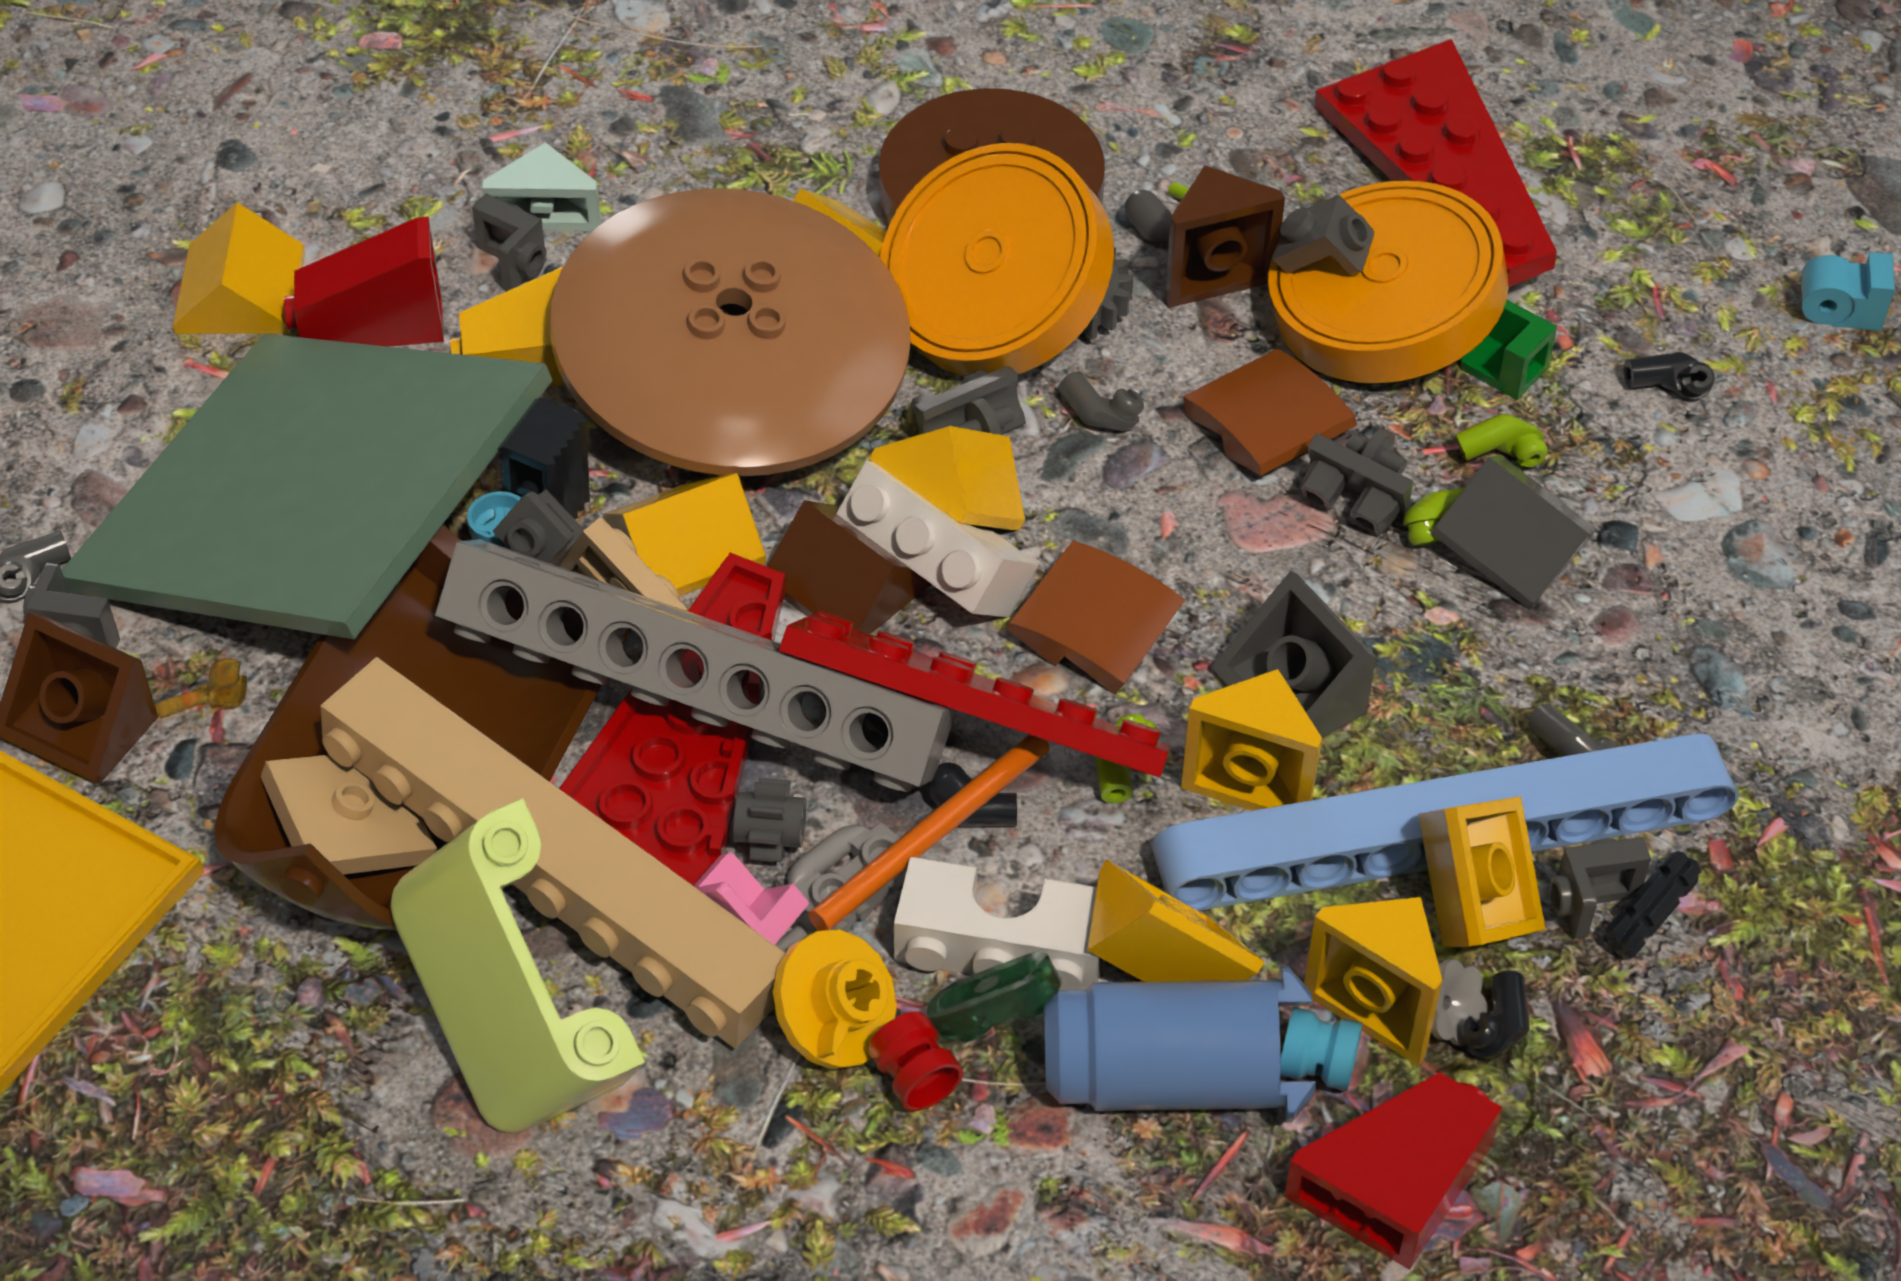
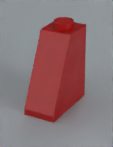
[284,216,444,347]
[1284,1072,1503,1270]

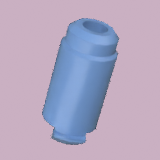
[1044,965,1315,1123]

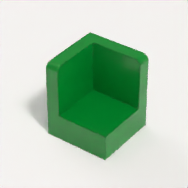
[1460,300,1557,400]

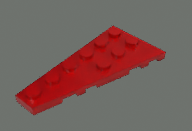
[1315,39,1557,287]
[559,552,786,886]
[779,611,1170,778]

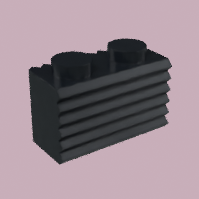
[497,397,590,519]

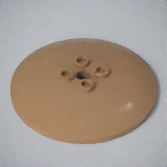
[550,188,911,476]

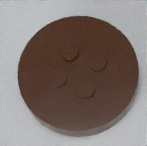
[879,88,1105,227]

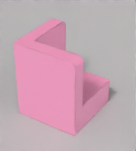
[694,853,810,945]

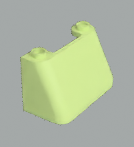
[390,798,645,1133]

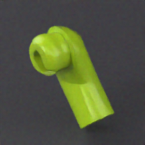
[1454,414,1548,467]
[1403,488,1465,546]

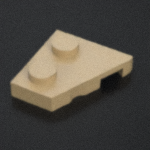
[559,516,688,637]

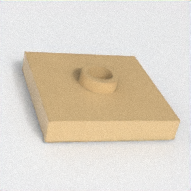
[260,755,437,875]

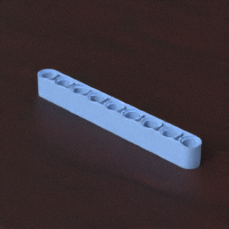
[1151,734,1738,911]

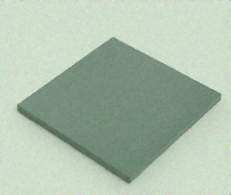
[62,333,553,639]

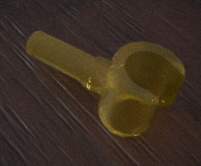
[155,658,247,719]

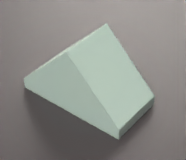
[482,142,602,231]

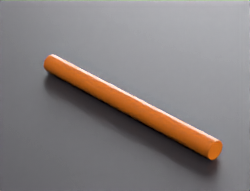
[808,734,1050,931]

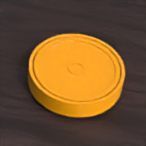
[880,143,1114,376]
[1268,181,1509,383]

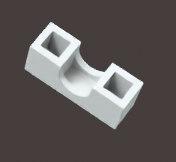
[836,461,1039,617]
[894,857,1103,992]

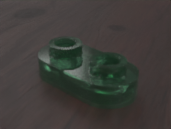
[926,952,1062,1042]

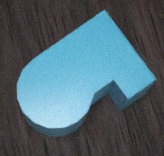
[1801,252,1895,331]

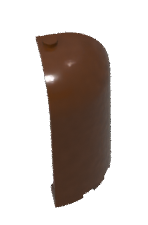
[214,525,632,931]

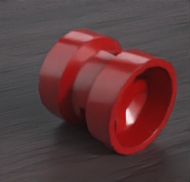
[868,1011,963,1111]

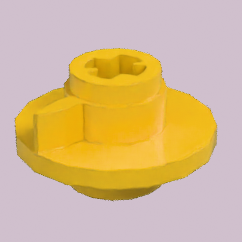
[773,929,897,1069]

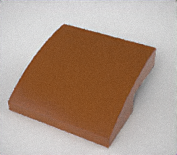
[1183,349,1357,476]
[1006,541,1186,694]

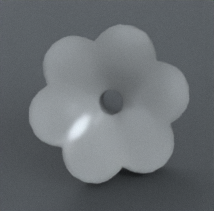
[1431,959,1487,1046]

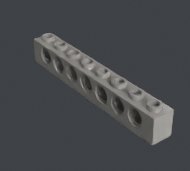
[435,539,956,792]

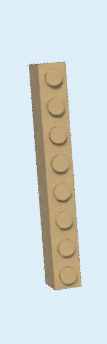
[320,657,785,1049]

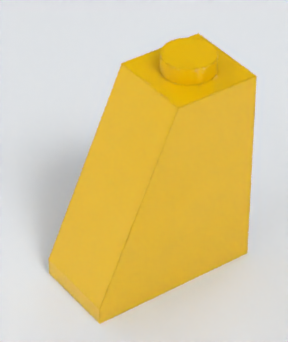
[450,266,565,387]

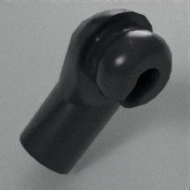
[928,762,1017,826]

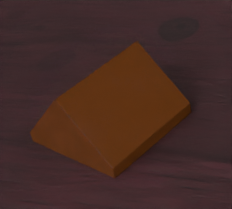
[1164,165,1285,308]
[767,500,932,634]
[0,612,158,782]

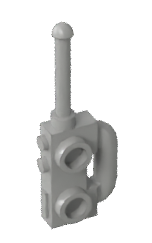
[775,822,920,953]

